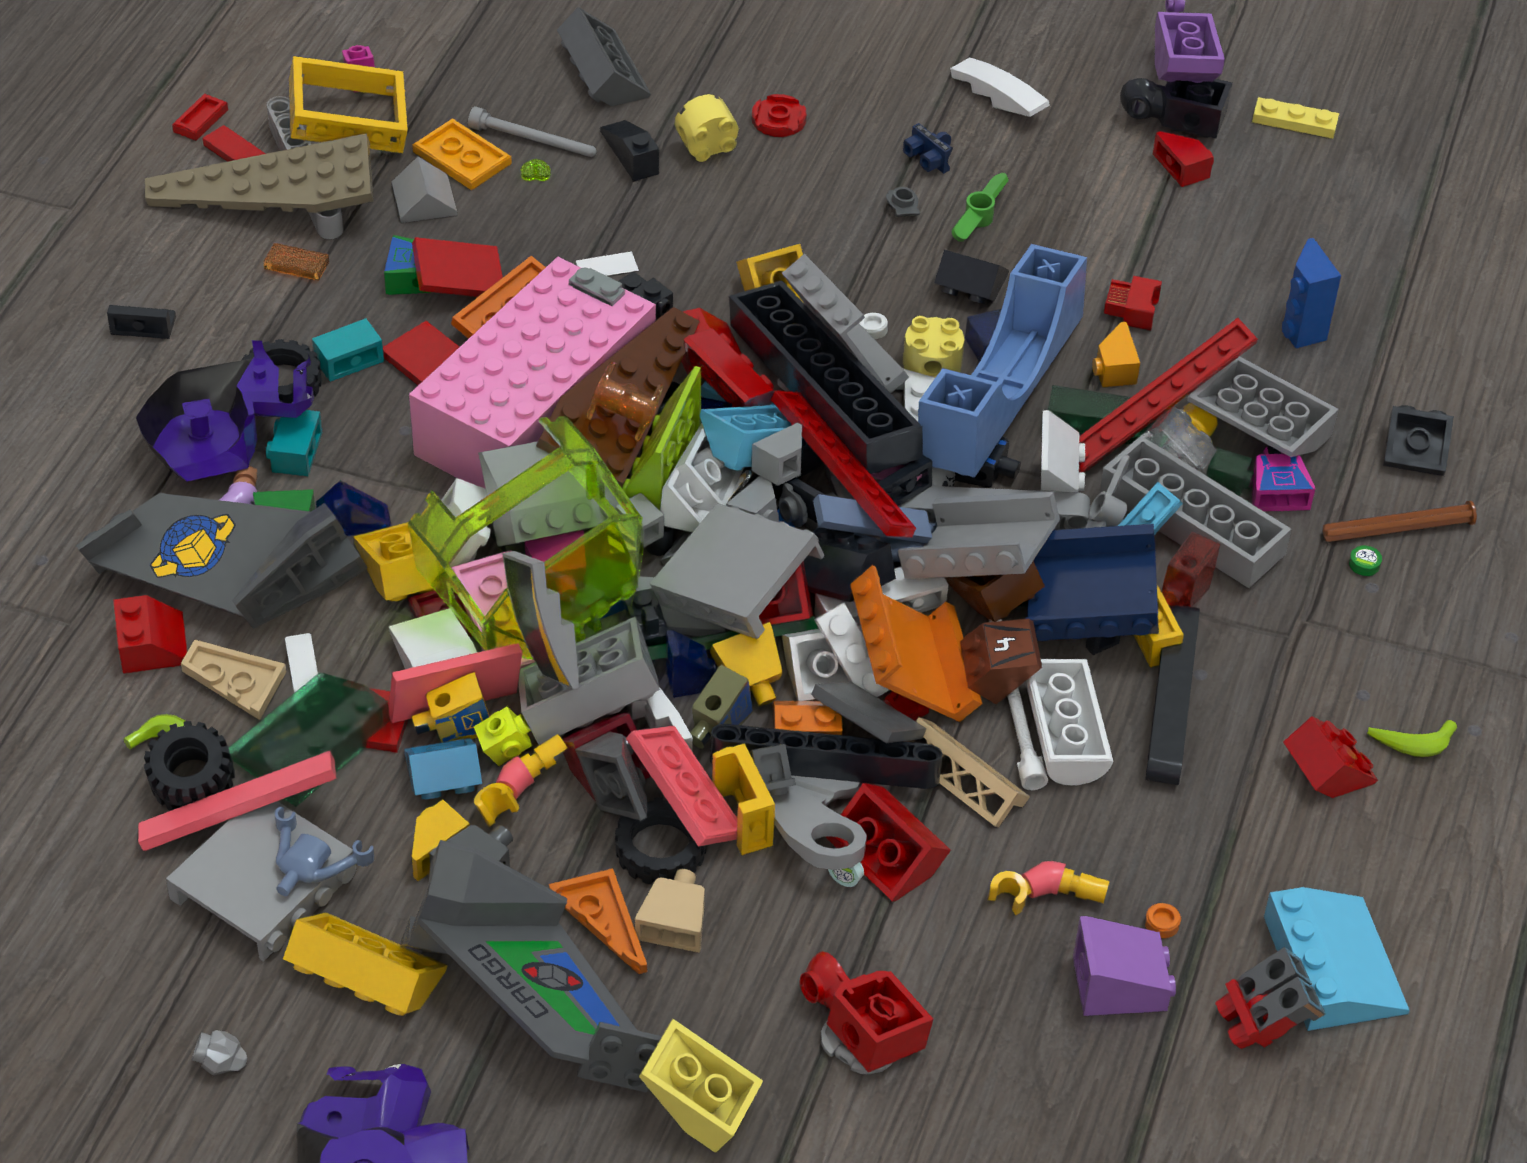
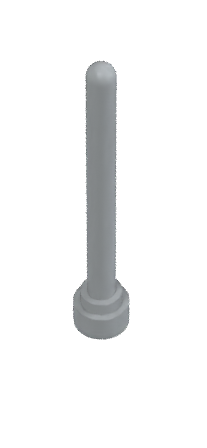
[468,106,597,157]

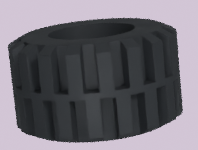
[144,721,235,811]

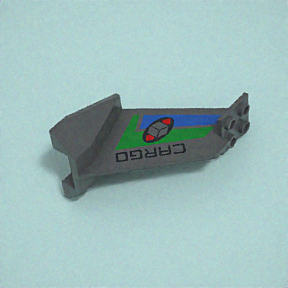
[401,840,662,1092]

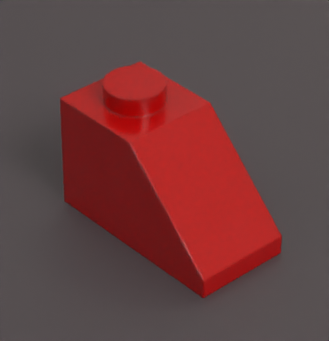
[1153,131,1214,187]

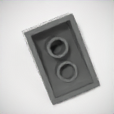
[575,732,647,820]

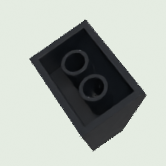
[804,527,896,602]

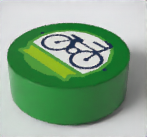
[1349,545,1382,576]

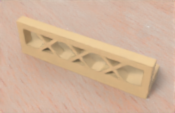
[903,717,1030,827]

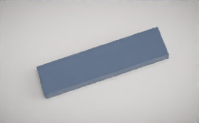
[813,494,932,543]

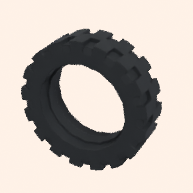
[242,339,322,403]
[615,797,706,884]

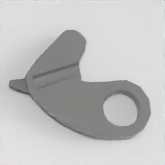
[771,775,867,870]

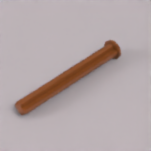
[1322,500,1477,542]

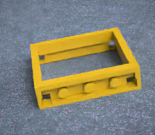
[289,56,408,153]

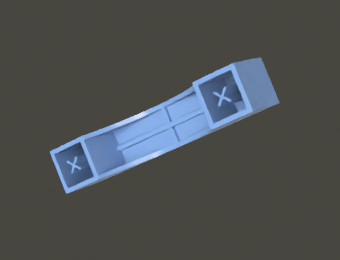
[918,244,1087,477]

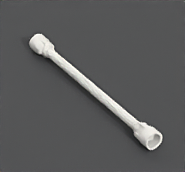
[989,619,1048,790]

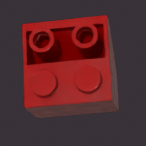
[1283,716,1378,798]

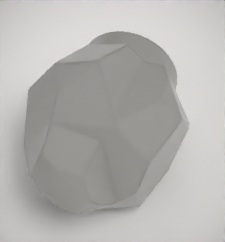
[192,1030,247,1075]

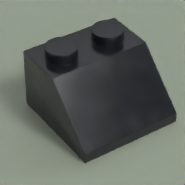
[934,249,1009,304]

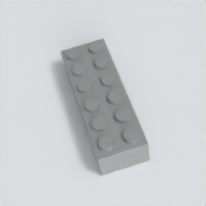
[1100,435,1292,588]

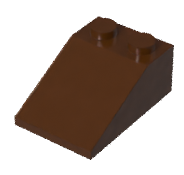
[944,561,1045,622]

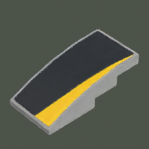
[502,551,579,689]

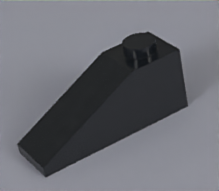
[600,120,659,182]

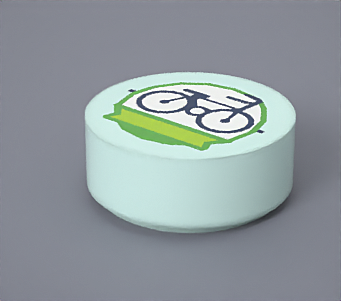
[828,862,864,887]

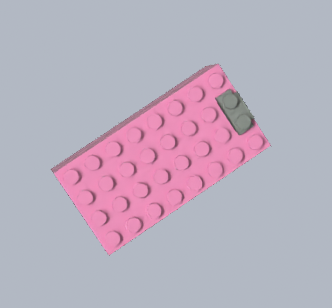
[409,257,656,489]

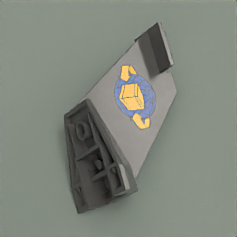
[76,493,368,629]

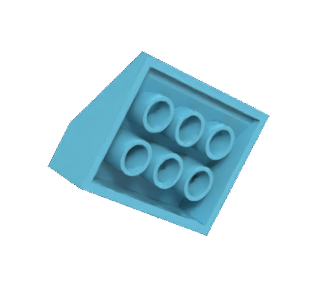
[1264,887,1409,1031]

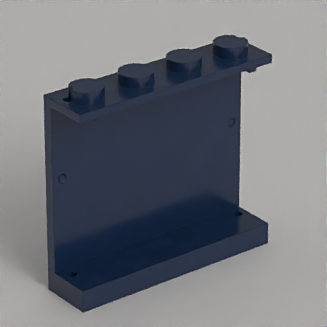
[1026,524,1159,641]

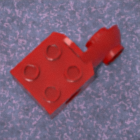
[800,951,934,1073]

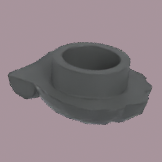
[886,187,920,217]
[779,483,808,528]

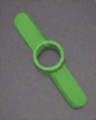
[952,173,1009,242]

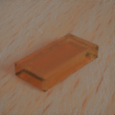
[263,243,329,281]

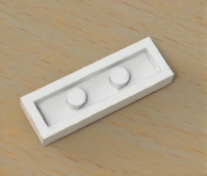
[814,603,889,697]

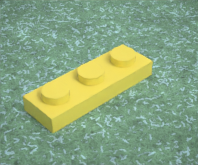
[1252,97,1339,139]

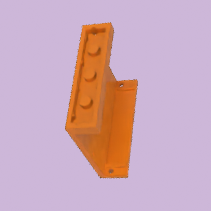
[850,565,982,722]

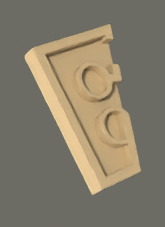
[181,640,286,720]

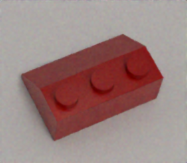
[683,328,774,408]
[826,783,951,902]

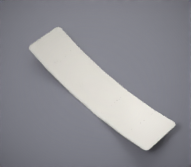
[285,633,325,719]

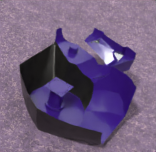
[136,340,314,481]

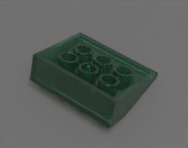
[229,672,390,807]

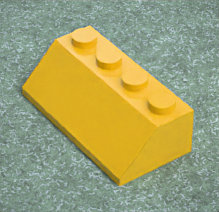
[283,913,447,1016]

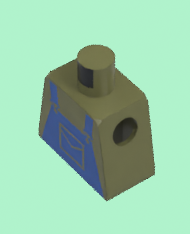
[690,665,753,748]

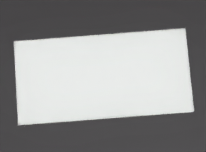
[576,251,639,276]

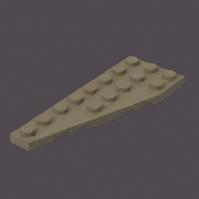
[145,133,374,213]

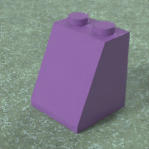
[1073,916,1176,1016]

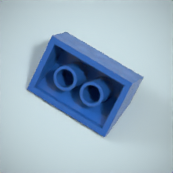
[1282,238,1341,348]

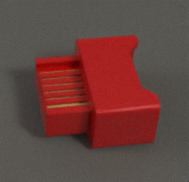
[1104,276,1162,331]

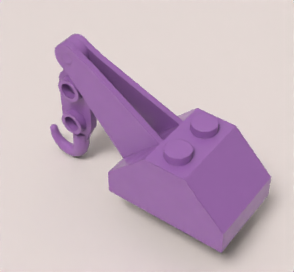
[1155,0,1225,83]

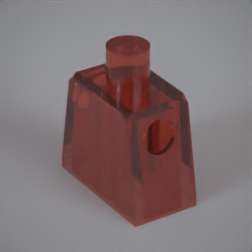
[1161,531,1220,607]

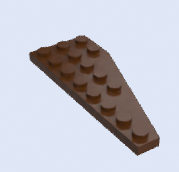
[536,307,700,491]

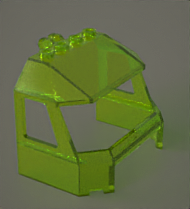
[408,416,644,660]

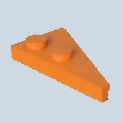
[549,868,647,974]

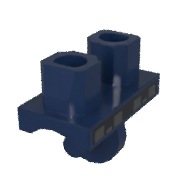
[903,123,953,174]

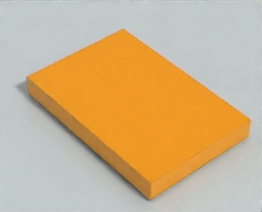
[412,118,512,190]

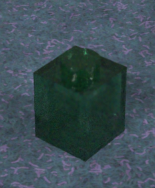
[1206,447,1255,496]

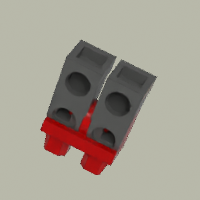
[1215,947,1325,1049]

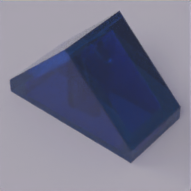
[965,309,1002,363]

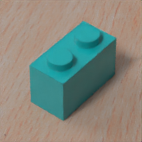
[312,318,384,382]
[266,410,323,477]

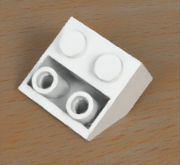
[428,478,491,568]

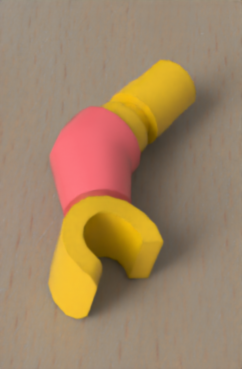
[474,734,567,827]
[988,861,1110,915]

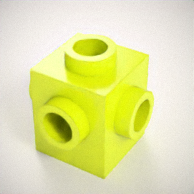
[474,706,532,766]

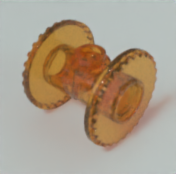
[586,362,664,441]

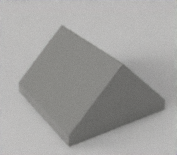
[391,157,457,223]

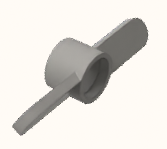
[1085,454,1130,528]

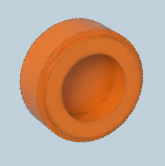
[1145,903,1181,938]

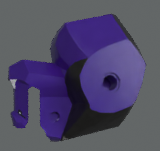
[297,1064,469,1163]

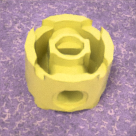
[674,94,739,162]
[903,316,965,378]

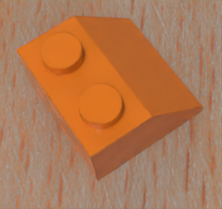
[773,701,842,735]

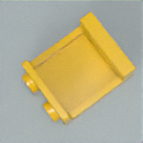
[712,743,775,855]

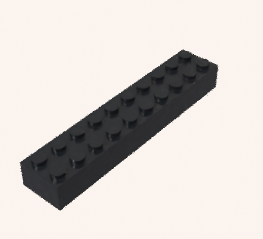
[729,281,923,474]

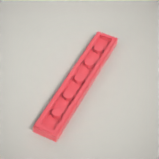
[138,751,336,851]

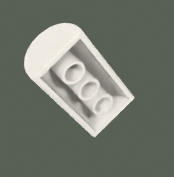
[1025,659,1113,785]

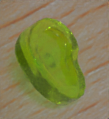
[521,159,551,181]

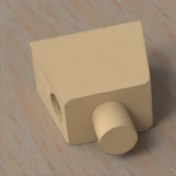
[635,869,705,953]

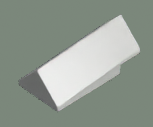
[660,423,744,532]

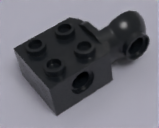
[1120,78,1233,138]

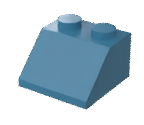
[404,738,482,799]

